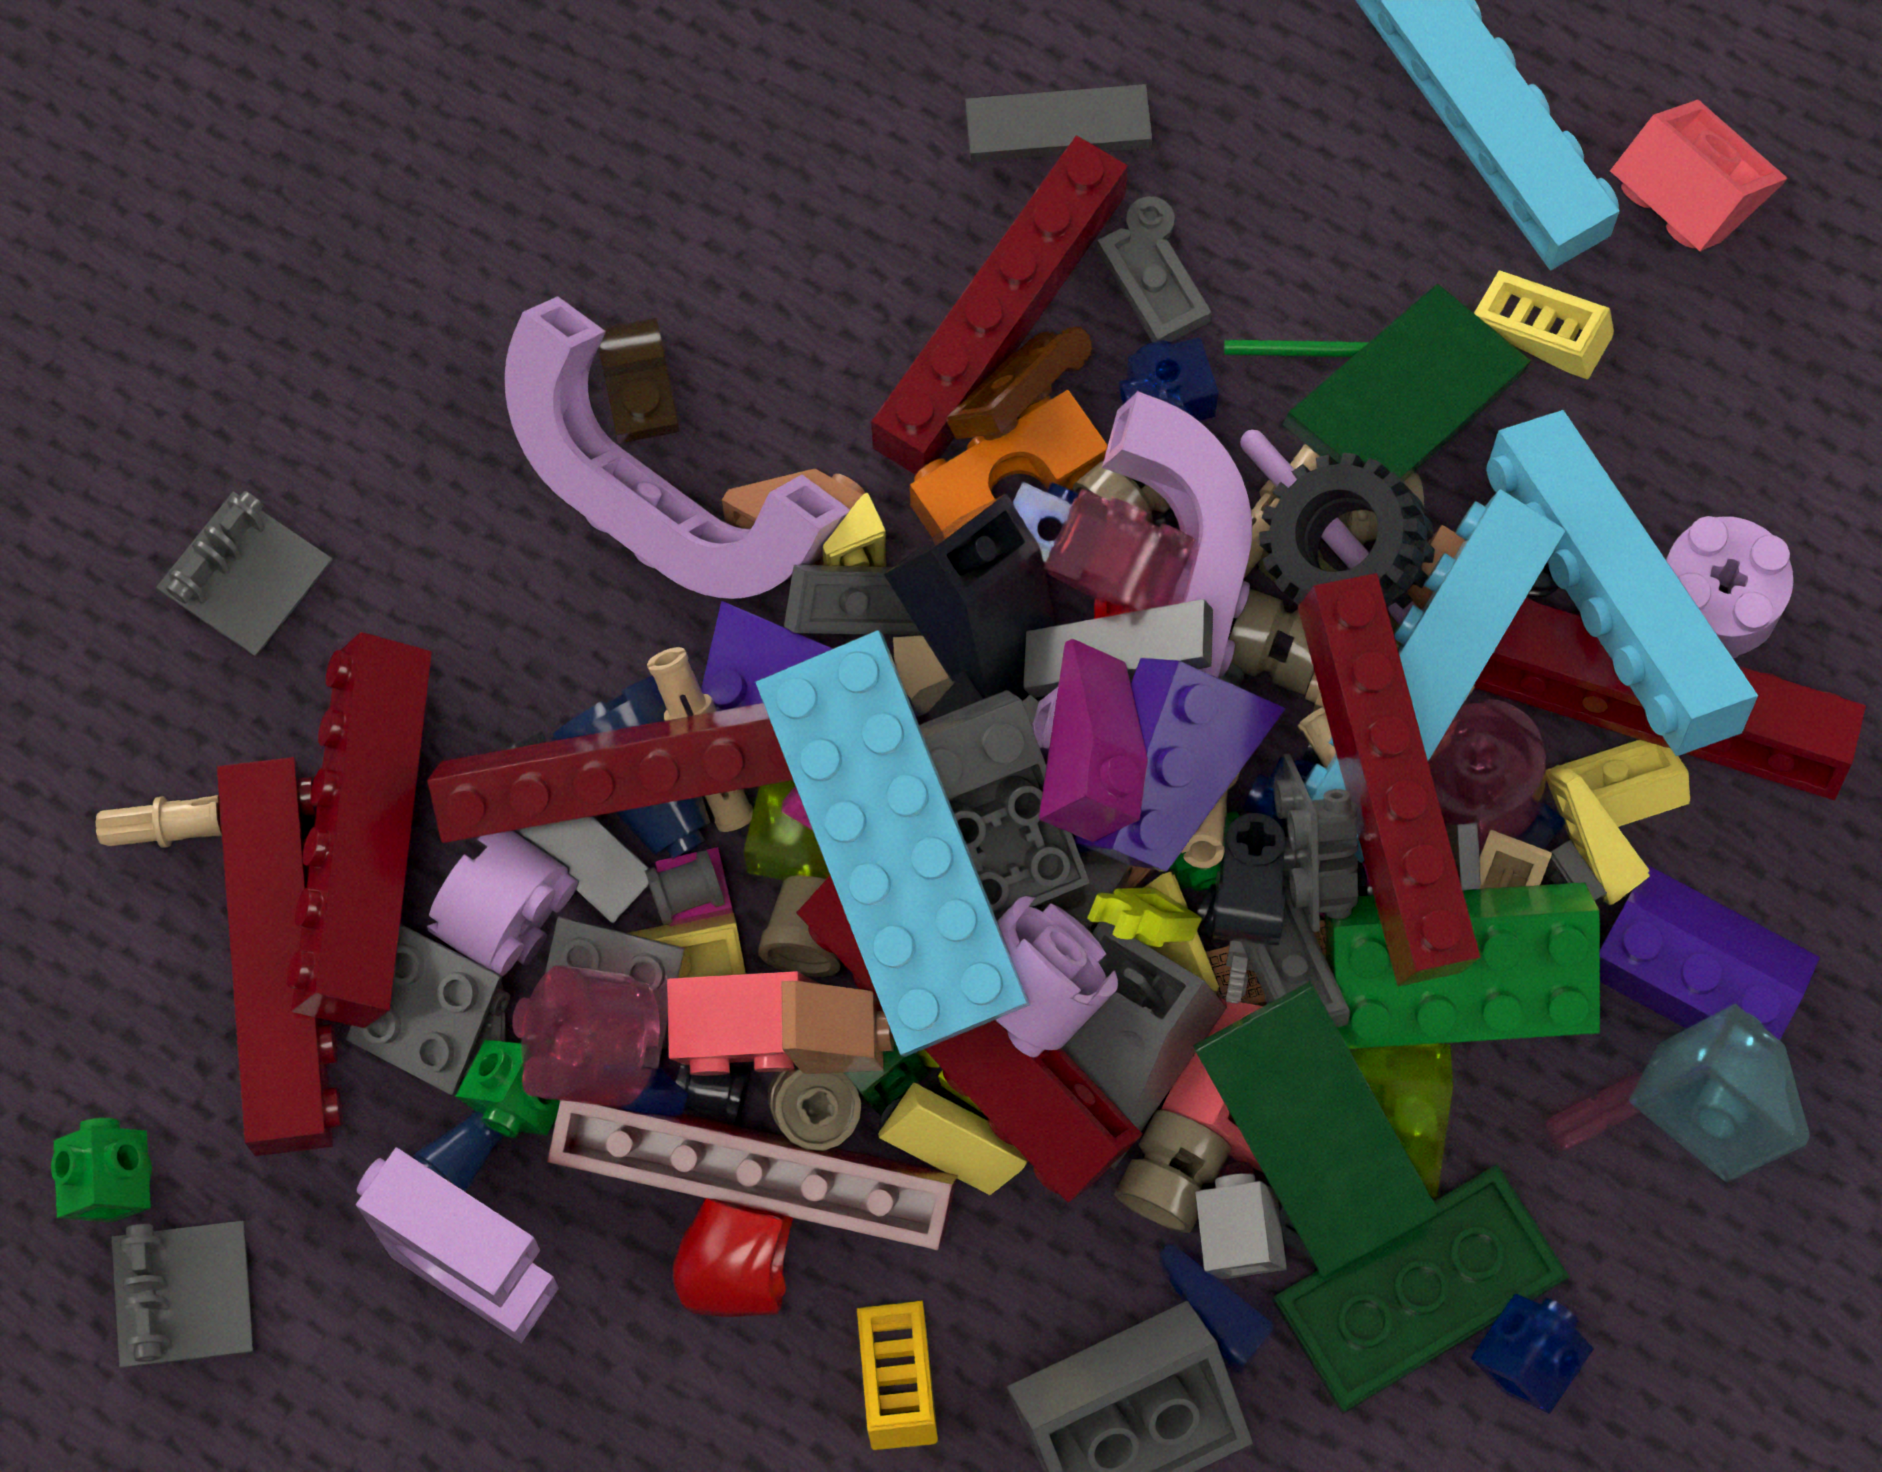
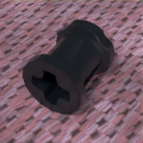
[671,1064,750,1126]

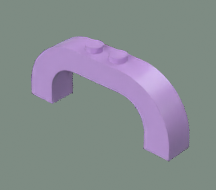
[505,296,850,599]
[1032,392,1252,766]

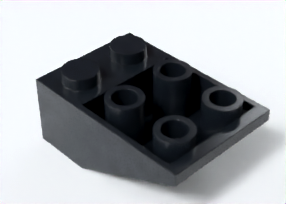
[884,493,1057,702]

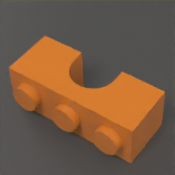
[910,390,1108,538]

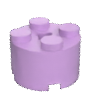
[1666,516,1793,658]
[427,830,578,976]
[996,896,1118,1057]

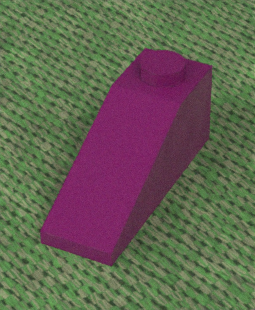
[1039,638,1148,842]

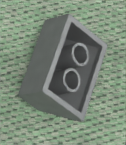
[1007,1301,1253,1472]

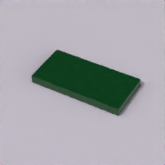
[1282,283,1531,482]
[1193,981,1440,1277]
[1272,1165,1569,1415]

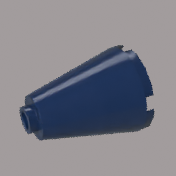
[551,676,710,860]

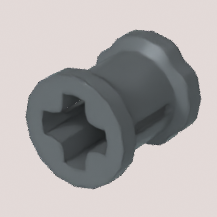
[644,850,725,926]

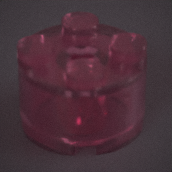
[1043,489,1196,613]
[1428,699,1546,850]
[512,965,660,1107]

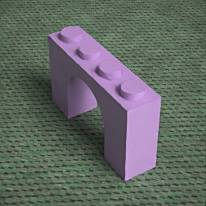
[356,1147,559,1343]

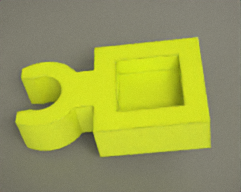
[1087,888,1202,947]

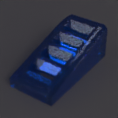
[1159,1244,1274,1376]

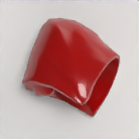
[673,1198,793,1317]

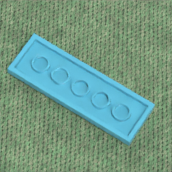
[755,630,1030,1057]

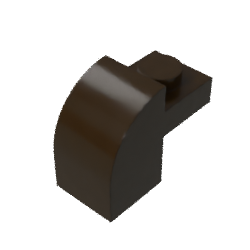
[599,318,679,444]

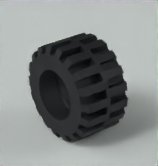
[1259,453,1435,618]

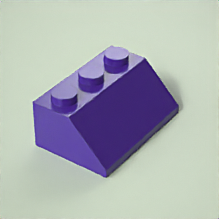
[1600,865,1820,1069]

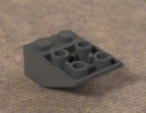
[919,690,1090,921]
[1062,922,1227,1170]

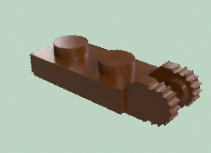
[947,326,1093,440]

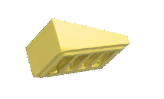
[1474,270,1614,379]
[1548,765,1650,905]

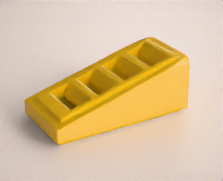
[857,1301,938,1450]

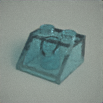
[1629,1004,1810,1183]

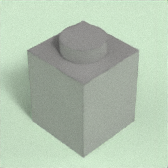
[1195,1174,1287,1279]

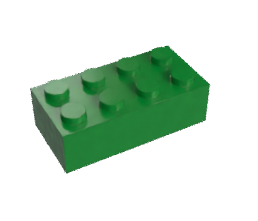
[1325,882,1600,1049]

